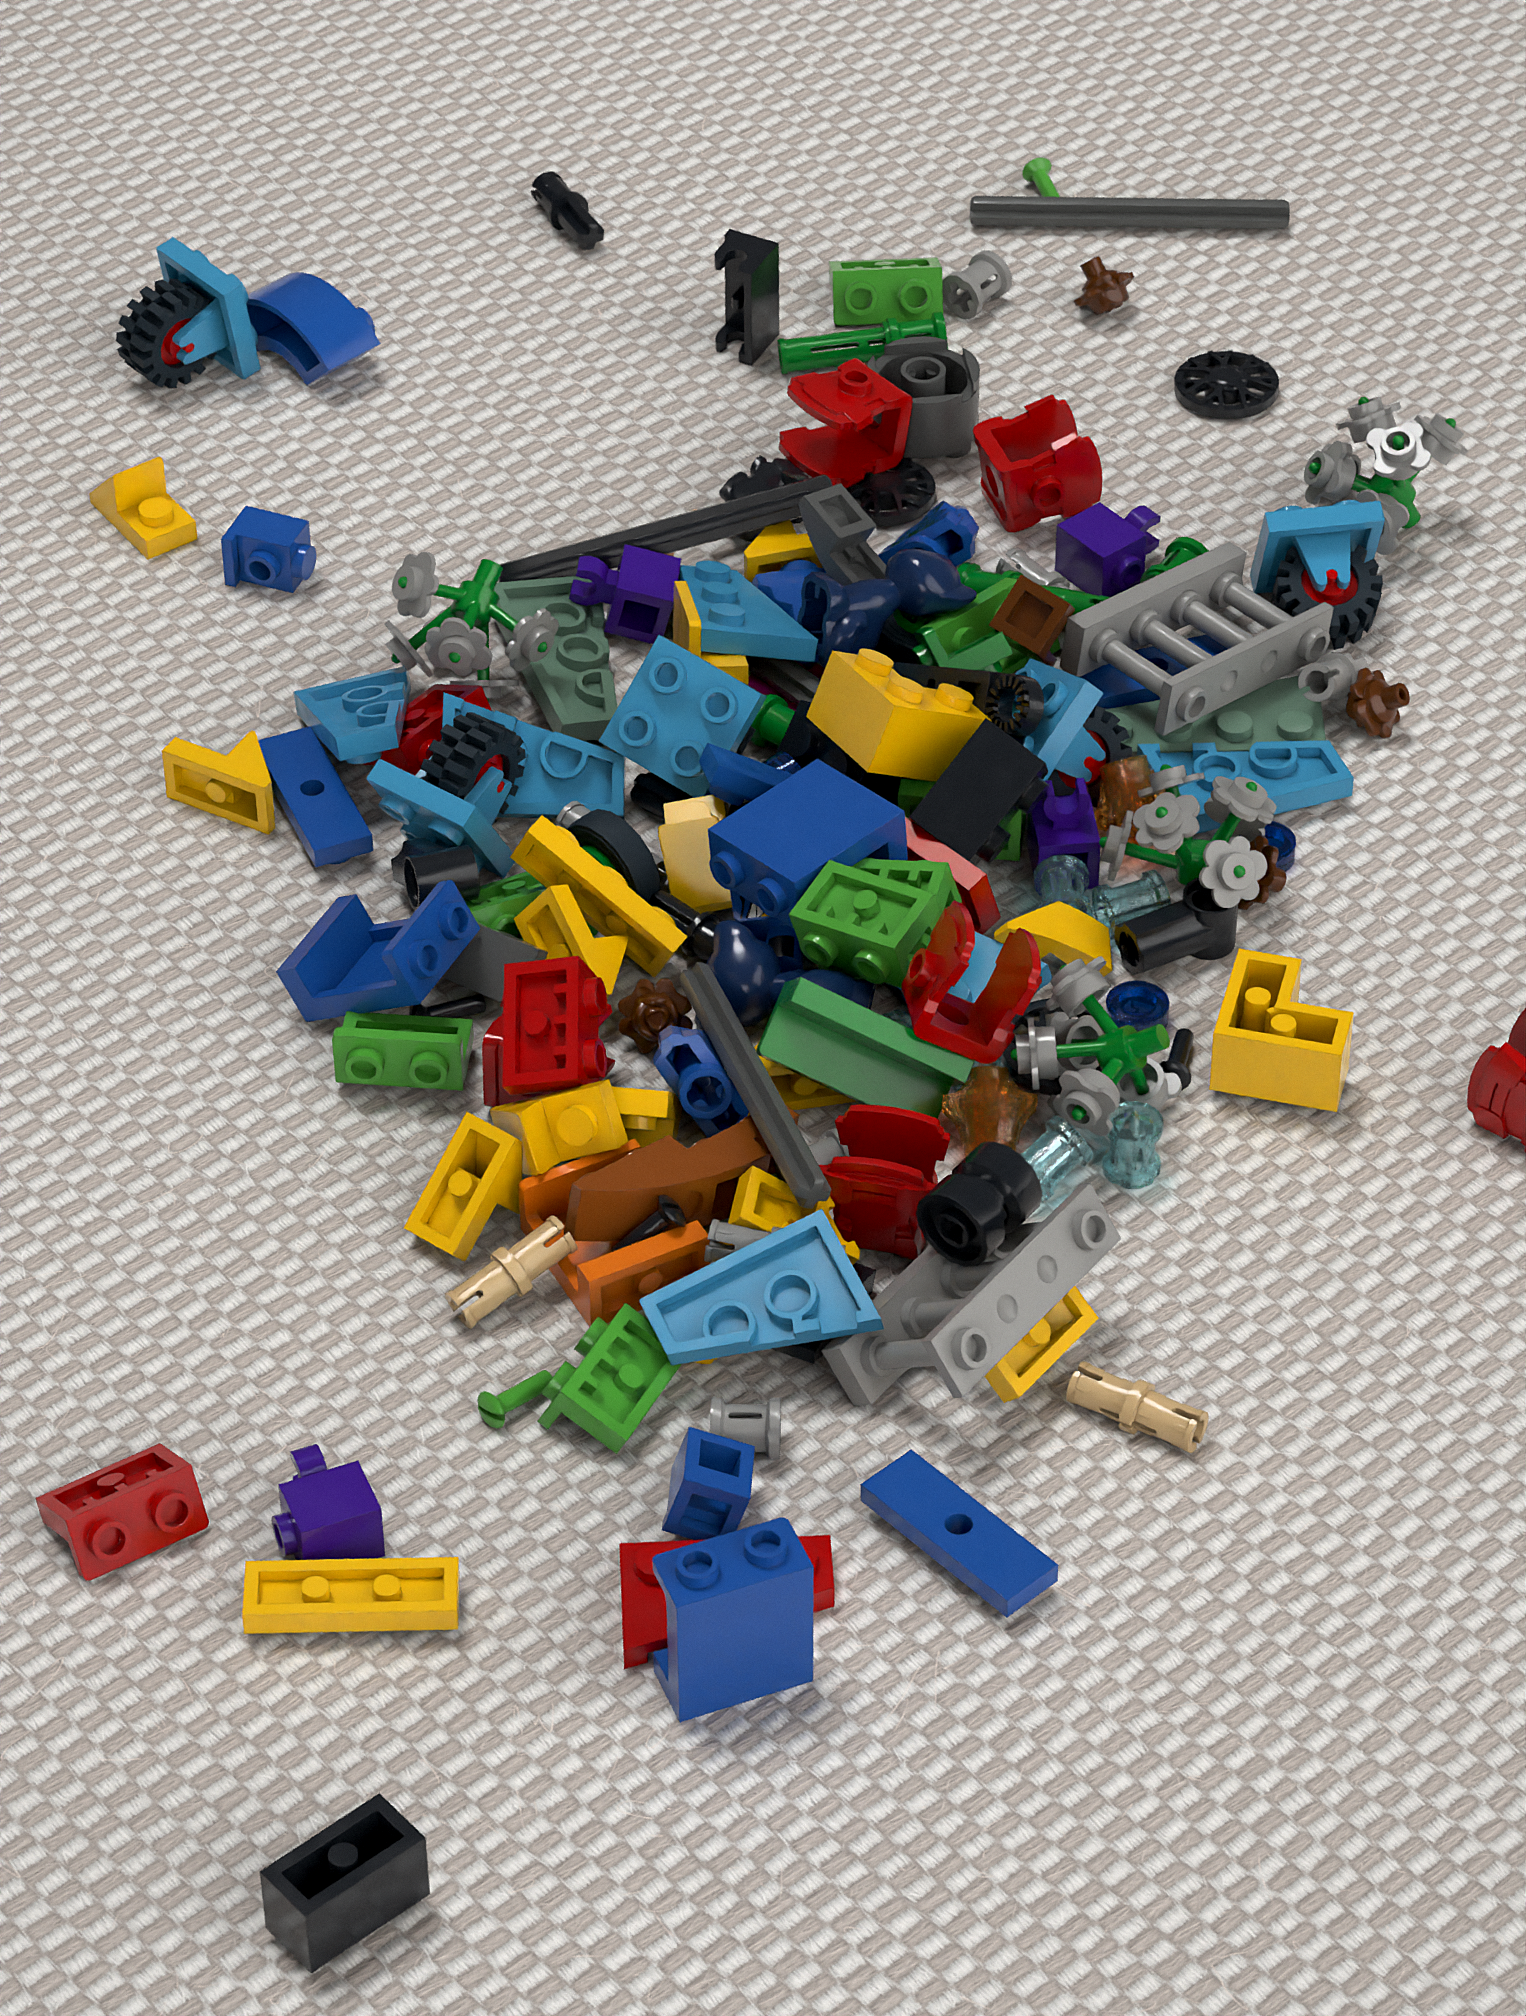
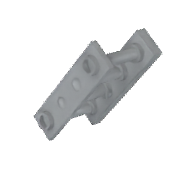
[1059,542,1334,736]
[821,1183,1121,1406]

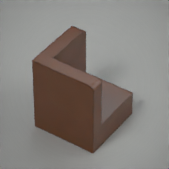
[989,575,1075,667]

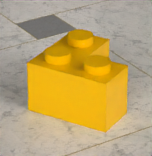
[806,649,992,782]
[1209,948,1354,1112]

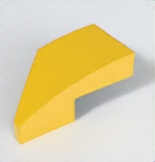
[994,901,1112,977]
[728,1165,860,1265]

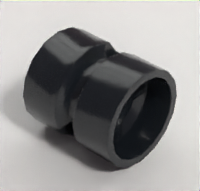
[916,1141,1043,1267]

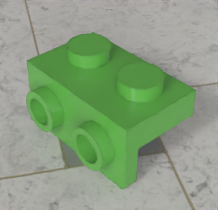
[332,1011,474,1091]

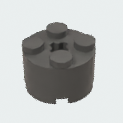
[867,336,980,460]

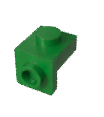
[912,627,1013,673]

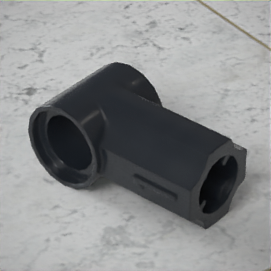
[391,838,480,911]
[1114,878,1238,975]

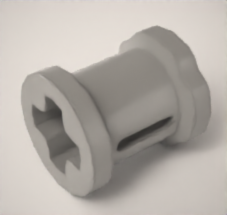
[942,251,1012,319]
[710,1397,781,1459]

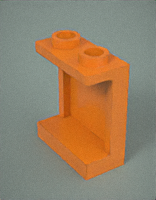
[518,1139,710,1327]

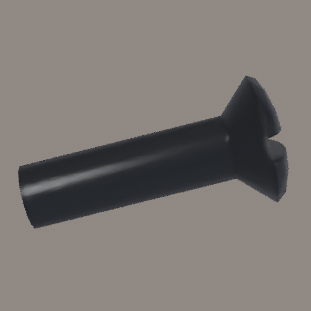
[409,994,486,1018]
[1159,1028,1194,1091]
[611,1195,686,1252]

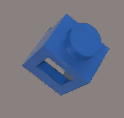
[221,506,317,593]
[662,1427,755,1540]

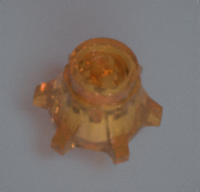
[1094,755,1181,845]
[942,1066,1038,1158]

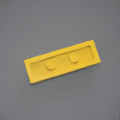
[510,815,688,978]
[242,1557,460,1634]

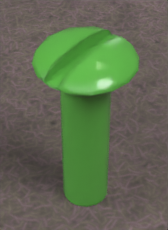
[1022,157,1060,197]
[477,1370,552,1429]

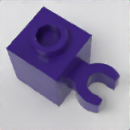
[1055,502,1161,597]
[569,544,681,644]
[1027,778,1100,893]
[272,1444,385,1560]

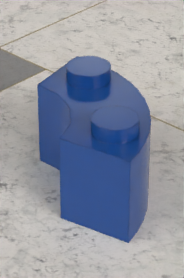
[246,272,381,385]

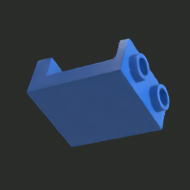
[708,759,908,929]
[276,880,481,1022]
[652,1517,813,1723]

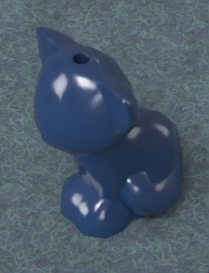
[797,549,977,668]
[694,920,876,1030]

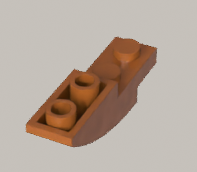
[564,1104,799,1242]

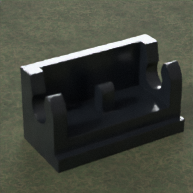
[714,229,779,366]

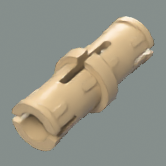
[445,1215,578,1329]
[1066,1361,1209,1453]

